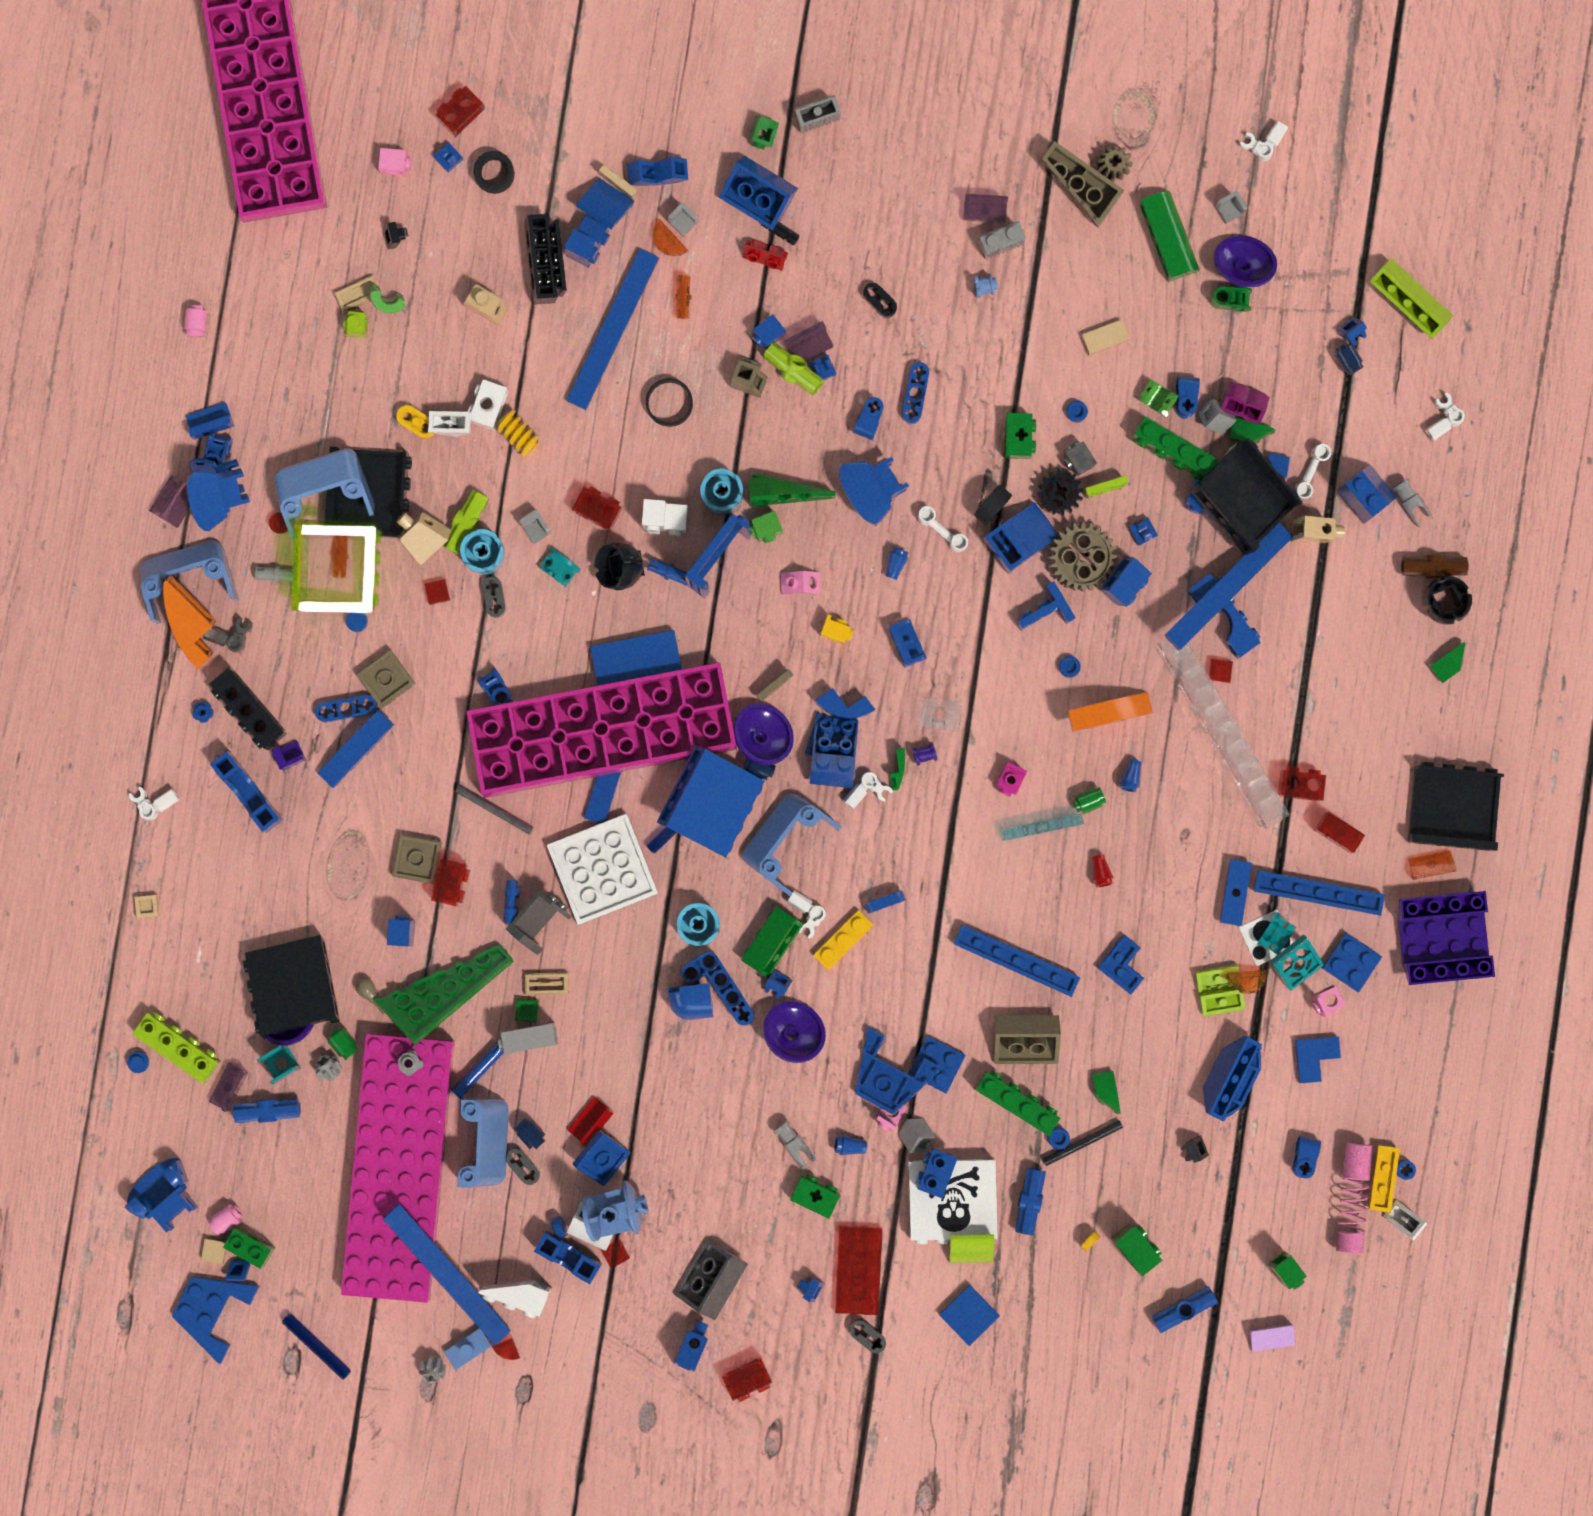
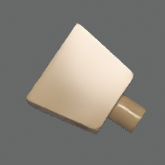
[463,284,509,326]
[397,512,451,565]
[1291,516,1345,543]

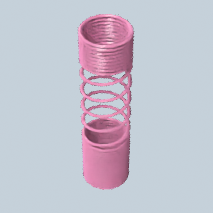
[1336,1143,1373,1254]

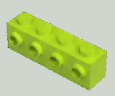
[1370,258,1453,339]
[132,1012,221,1084]

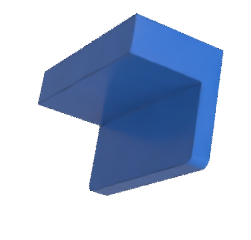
[186,402,235,440]

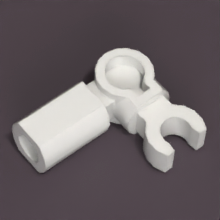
[1240,121,1288,161]
[1425,393,1465,441]
[843,772,893,809]
[129,787,180,821]
[787,890,826,939]

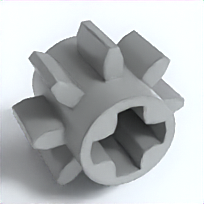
[314,1055,342,1081]
[419,1356,446,1383]

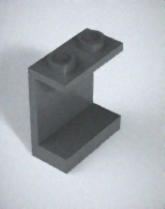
[506,890,572,955]

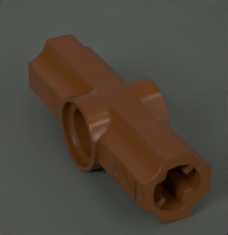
[1401,555,1469,578]

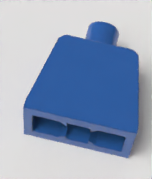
[673,1320,709,1372]

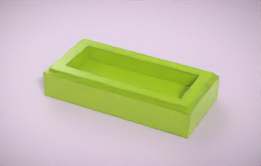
[1084,475,1128,498]

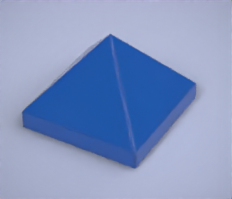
[225,1260,251,1281]

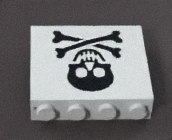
[908,1159,998,1244]

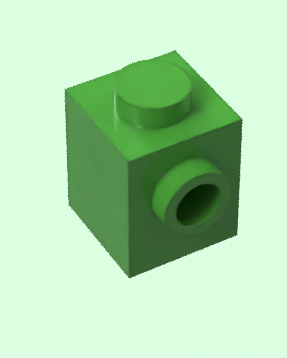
[749,511,783,543]

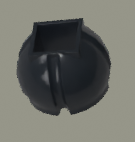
[594,541,645,591]
[1423,576,1472,625]

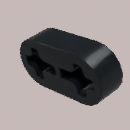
[863,283,897,318]

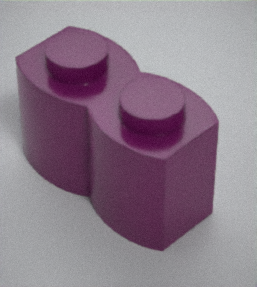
[1221,382,1269,423]

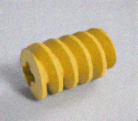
[496,410,541,458]

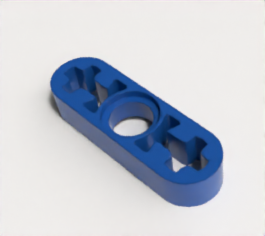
[902,362,929,424]
[315,695,378,723]

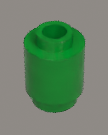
[1073,787,1106,815]
[327,1028,359,1060]

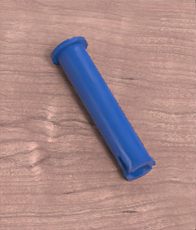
[450,1042,504,1099]

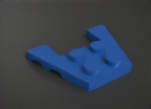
[855,1027,943,1115]
[172,1277,260,1364]

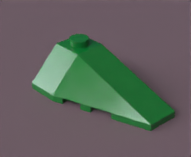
[748,474,836,507]

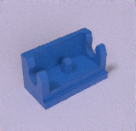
[888,619,927,668]

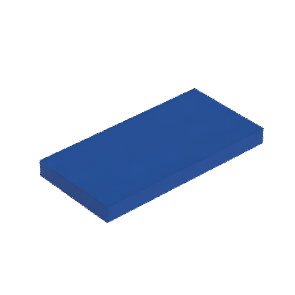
[590,630,682,686]

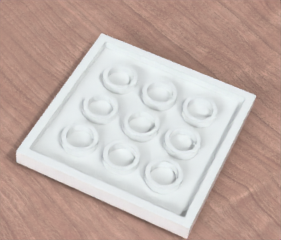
[547,814,658,925]

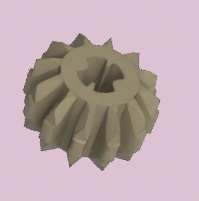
[1096,144,1133,182]

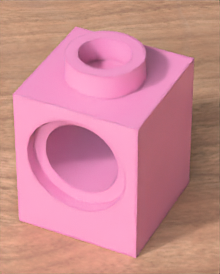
[378,148,411,176]

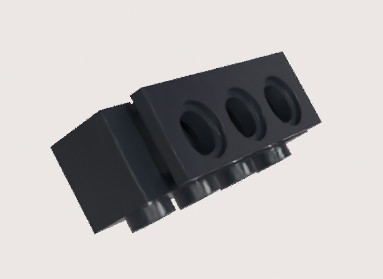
[524,214,567,305]
[209,667,287,750]

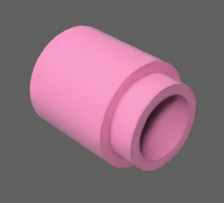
[184,305,207,337]
[209,1204,242,1235]

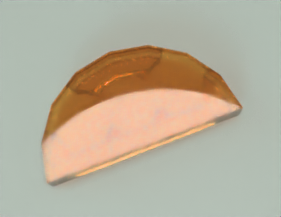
[653,219,689,256]
[1225,970,1267,994]

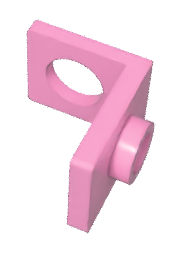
[781,571,820,595]
[1312,986,1345,1017]
[876,1106,907,1131]

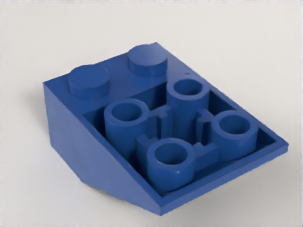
[983,502,1058,574]
[809,716,859,788]

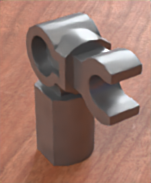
[203,618,253,653]

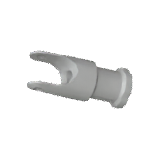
[1392,478,1433,527]
[773,1120,816,1169]

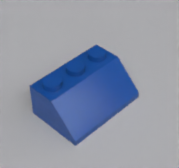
[719,155,798,230]

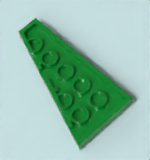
[374,944,514,1045]

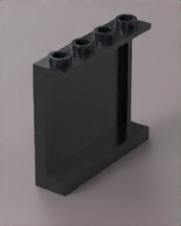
[1191,438,1303,555]
[324,446,412,538]
[1408,762,1504,851]
[243,935,340,1040]

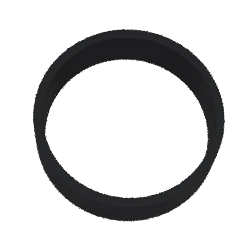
[646,378,693,427]

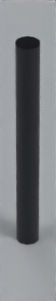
[1043,1120,1123,1166]

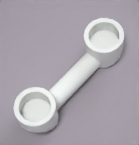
[1294,444,1331,499]
[918,506,968,552]

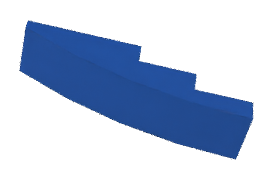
[317,710,395,788]

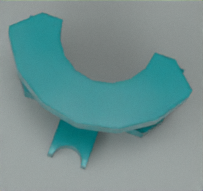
[539,548,581,588]
[1257,912,1296,955]

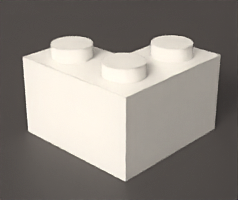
[642,499,688,536]

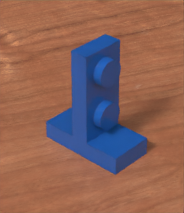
[1017,581,1076,631]

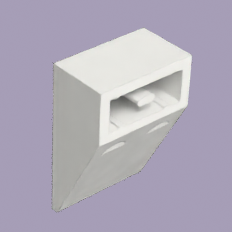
[479,1280,552,1318]

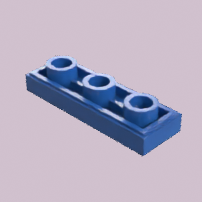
[1220,859,1252,926]

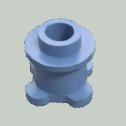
[974,274,998,298]

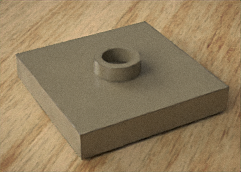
[356,649,416,709]
[392,834,443,884]

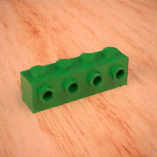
[1132,416,1219,480]
[974,1070,1060,1136]

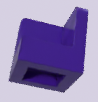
[271,741,306,771]

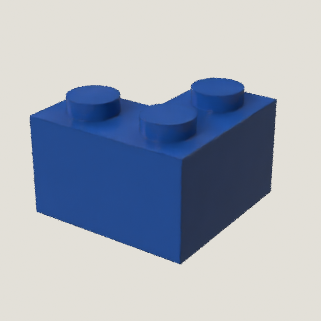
[564,215,610,268]

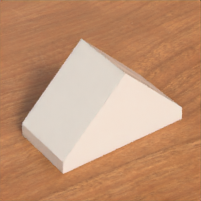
[428,411,471,437]
[1383,1200,1427,1240]

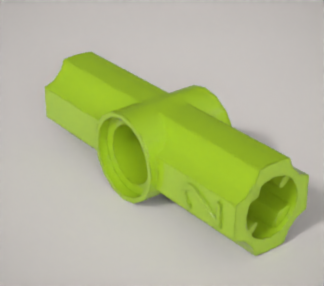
[764,342,824,396]
[442,490,489,555]

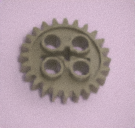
[1048,522,1117,592]

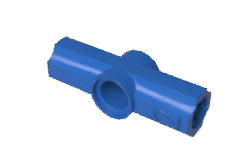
[233,1099,301,1123]
[1015,1168,1046,1236]
[1151,1286,1218,1333]

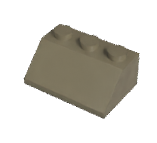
[994,1015,1061,1064]

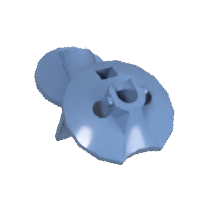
[581,1181,649,1242]

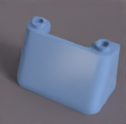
[457,1097,509,1188]

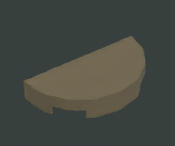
[756,669,794,702]

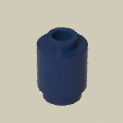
[1334,343,1364,376]
[743,758,776,781]
[514,1117,546,1149]

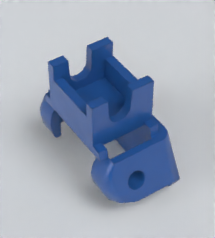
[839,456,909,527]
[186,458,250,531]
[124,1158,198,1233]

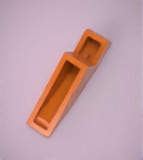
[163,574,216,669]
[1067,692,1153,732]

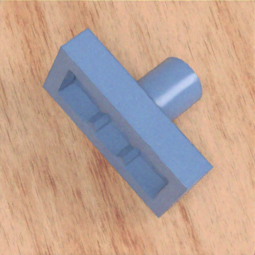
[444,1328,492,1370]

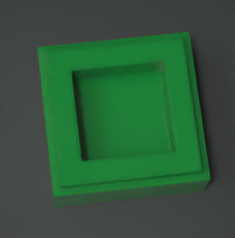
[515,999,539,1022]

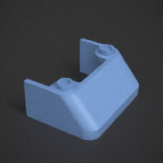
[274,448,375,540]
[140,540,239,624]
[743,793,841,896]

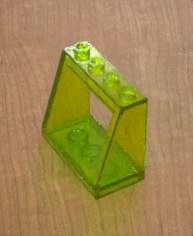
[291,519,381,612]

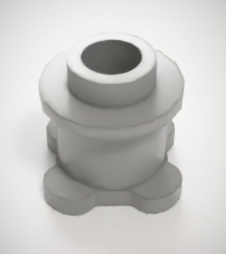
[398,1050,424,1076]

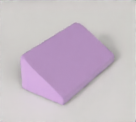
[1249,1324,1295,1352]

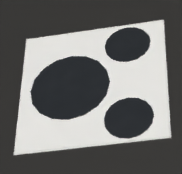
[1239,909,1293,966]

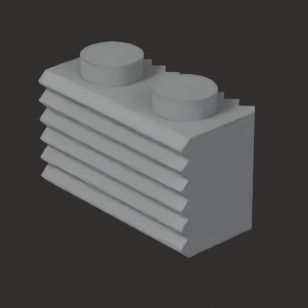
[794,95,841,133]
[978,221,1026,260]

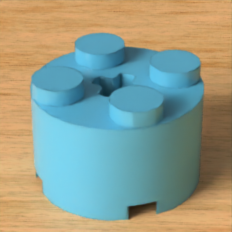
[700,468,743,514]
[460,529,505,575]
[677,903,720,946]

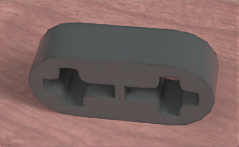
[483,577,506,618]
[506,1148,540,1185]
[849,1319,886,1353]

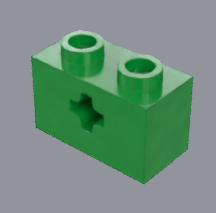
[1005,413,1036,459]
[790,1174,840,1219]
[223,1227,275,1269]
[1268,1252,1307,1290]

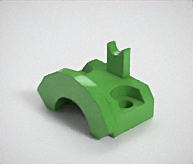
[369,283,406,314]
[1138,379,1179,417]

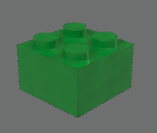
[1111,1223,1163,1277]

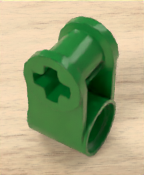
[1210,286,1252,312]

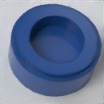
[1066,401,1088,423]
[346,610,368,632]
[1059,656,1081,678]
[1048,1127,1070,1149]
[551,1216,568,1239]

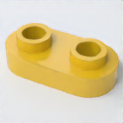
[396,405,435,439]

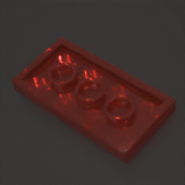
[835,1226,883,1315]

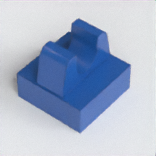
[433,142,464,173]
[1337,317,1367,346]
[809,355,837,380]
[1129,517,1158,546]
[765,969,793,999]
[797,1279,824,1302]

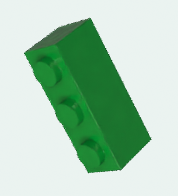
[741,906,804,978]

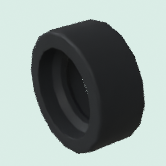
[473,151,515,194]
[974,485,1012,525]

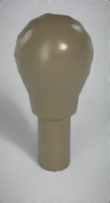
[356,978,385,1014]

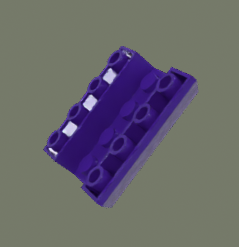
[1398,891,1495,985]

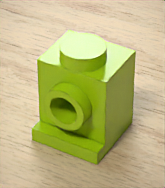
[343,311,369,339]

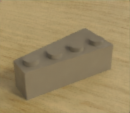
[1042,141,1124,228]

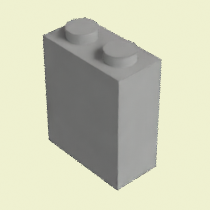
[498,1023,559,1054]

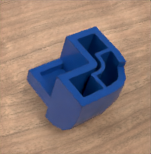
[667,983,714,1020]

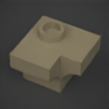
[731,356,768,398]

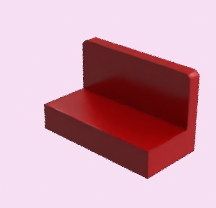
[568,1097,614,1147]

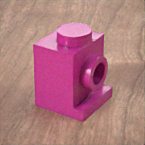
[996,762,1027,797]

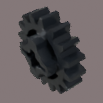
[1037,469,1084,516]

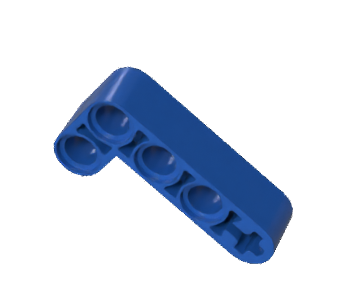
[681,952,754,1026]

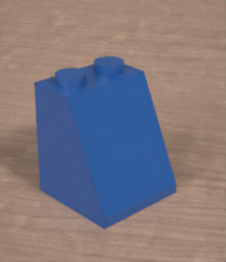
[1337,465,1397,524]

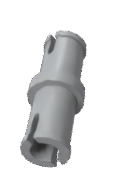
[255,566,300,583]

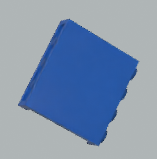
[685,514,751,599]
[657,745,765,857]

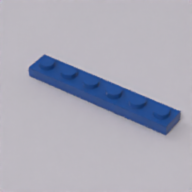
[1253,870,1385,916]
[954,925,1080,997]

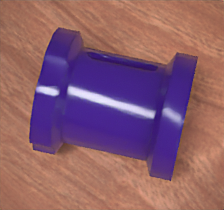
[912,742,938,766]

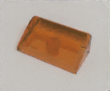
[1408,850,1457,880]

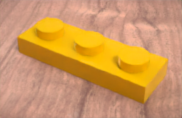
[813,910,873,970]
[1368,1145,1400,1213]

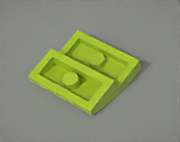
[1195,964,1246,1017]
[949,1234,994,1263]

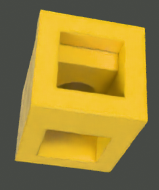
[821,614,855,645]

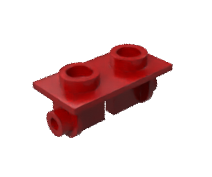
[742,239,788,271]

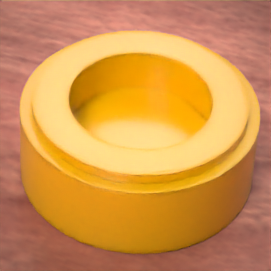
[1081,1231,1101,1252]

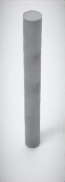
[455,785,533,835]

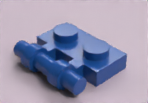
[503,880,520,924]

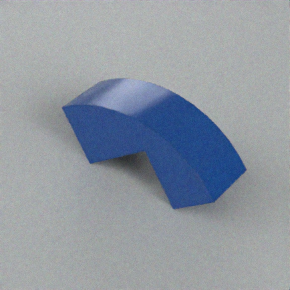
[627,157,688,186]
[815,688,875,719]

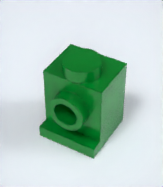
[748,116,779,150]

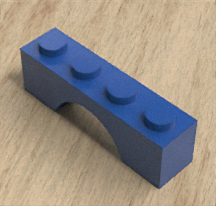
[1187,574,1261,659]
[210,751,283,833]

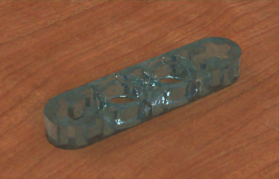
[1000,814,1084,841]

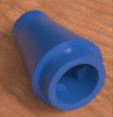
[885,547,909,580]
[1119,759,1142,792]
[834,1134,867,1156]

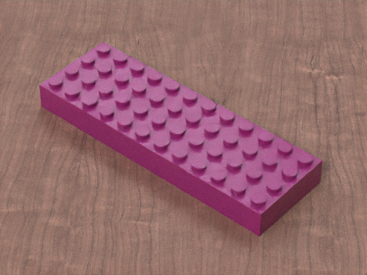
[202,0,327,223]
[466,663,737,798]
[341,1033,455,1303]

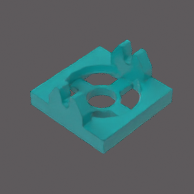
[1270,934,1324,991]

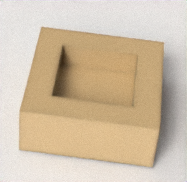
[135,895,159,918]
[201,1238,226,1264]

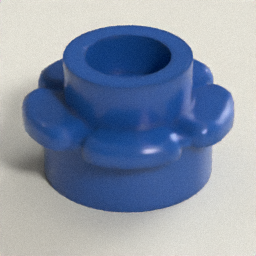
[192,702,214,723]

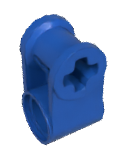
[1176,376,1200,419]
[853,397,884,441]
[203,432,233,464]
[477,667,513,705]
[1292,1135,1321,1178]

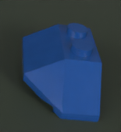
[1203,1035,1262,1121]

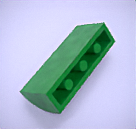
[1139,191,1200,282]

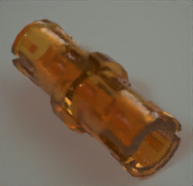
[675,275,692,319]
[332,534,349,578]

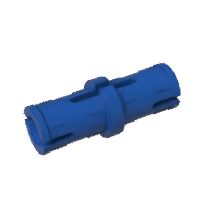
[647,558,688,586]

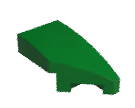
[1229,418,1275,444]
[1430,642,1466,683]
[890,748,905,791]
[1092,1071,1121,1114]

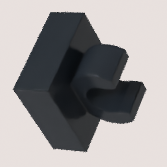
[383,222,408,249]
[1180,1135,1209,1163]

